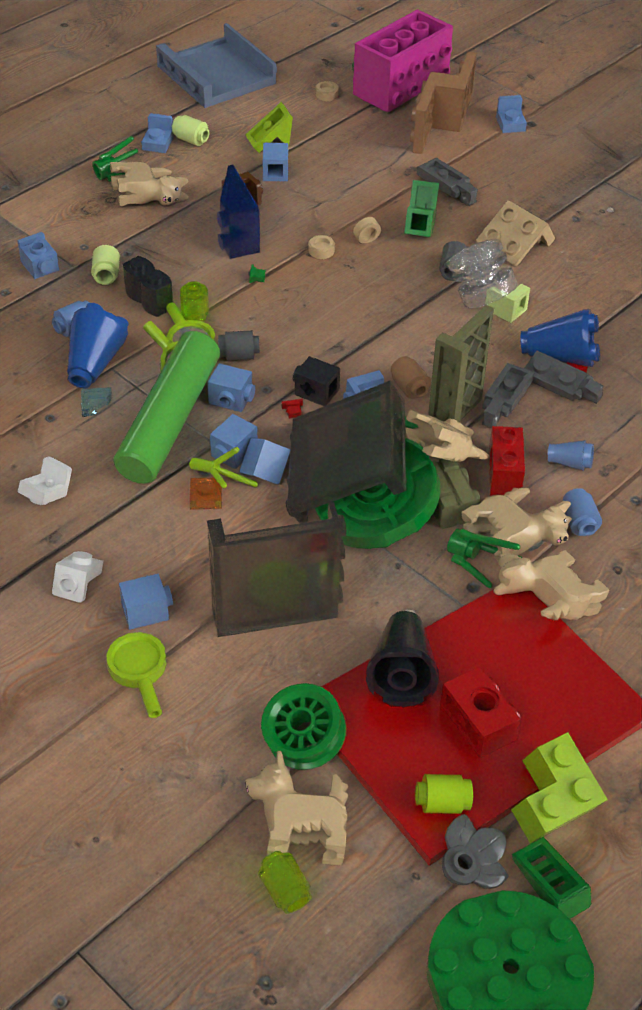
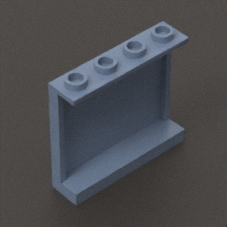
[156,23,277,108]

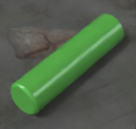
[113,331,220,483]

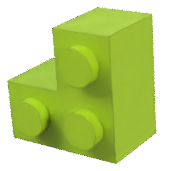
[511,732,608,844]

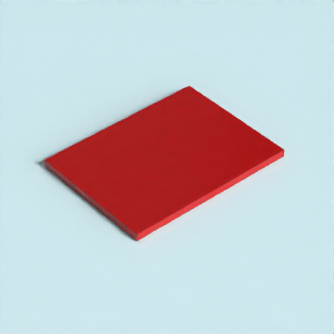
[299,588,642,866]

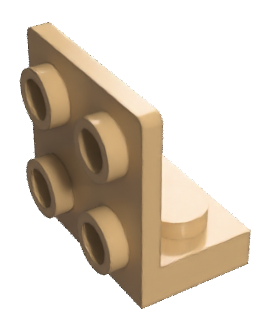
[476,200,555,266]

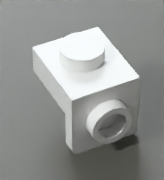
[18,456,72,505]
[52,551,103,603]

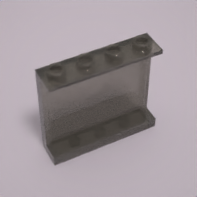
[285,380,406,528]
[207,501,346,637]

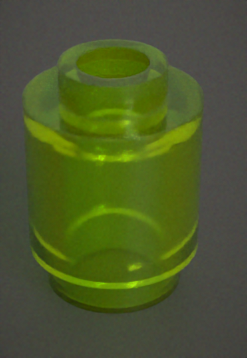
[180,281,209,322]
[258,851,312,914]

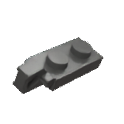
[417,158,478,206]
[524,351,603,404]
[482,363,535,428]

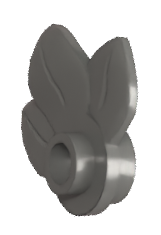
[442,814,509,889]

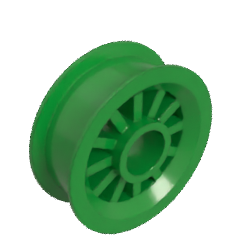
[261,683,346,770]

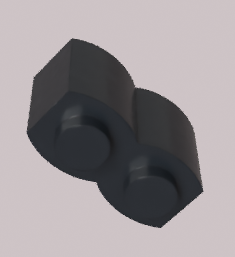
[123,256,173,317]

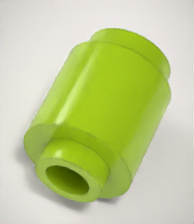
[415,774,473,814]

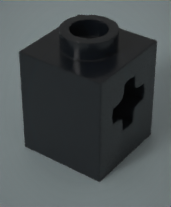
[292,356,340,407]

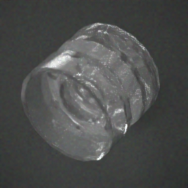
[447,239,519,308]

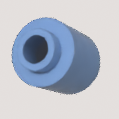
[52,301,90,337]
[563,488,602,536]

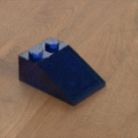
[217,165,260,259]

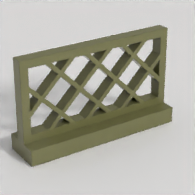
[428,305,494,422]

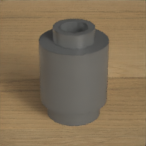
[439,241,469,281]
[218,330,260,361]

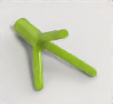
[189,447,258,488]

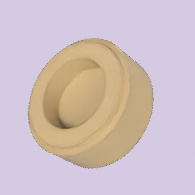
[315,81,339,101]
[353,217,381,243]
[308,235,335,259]

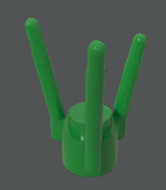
[92,136,138,182]
[447,528,522,588]

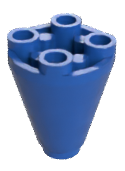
[67,303,129,389]
[520,309,600,367]

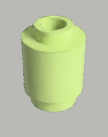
[172,115,209,146]
[91,245,120,285]

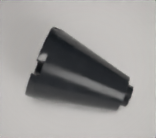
[366,611,439,707]

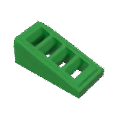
[512,837,592,919]

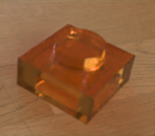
[190,478,222,510]

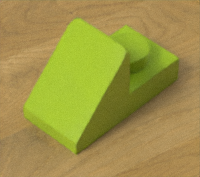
[245,102,293,153]

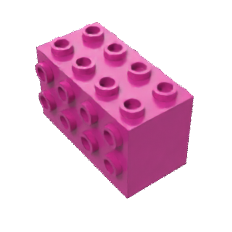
[353,9,453,112]

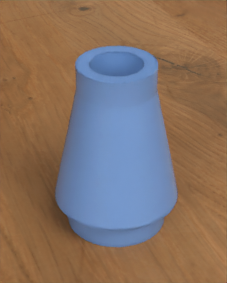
[548,440,594,471]

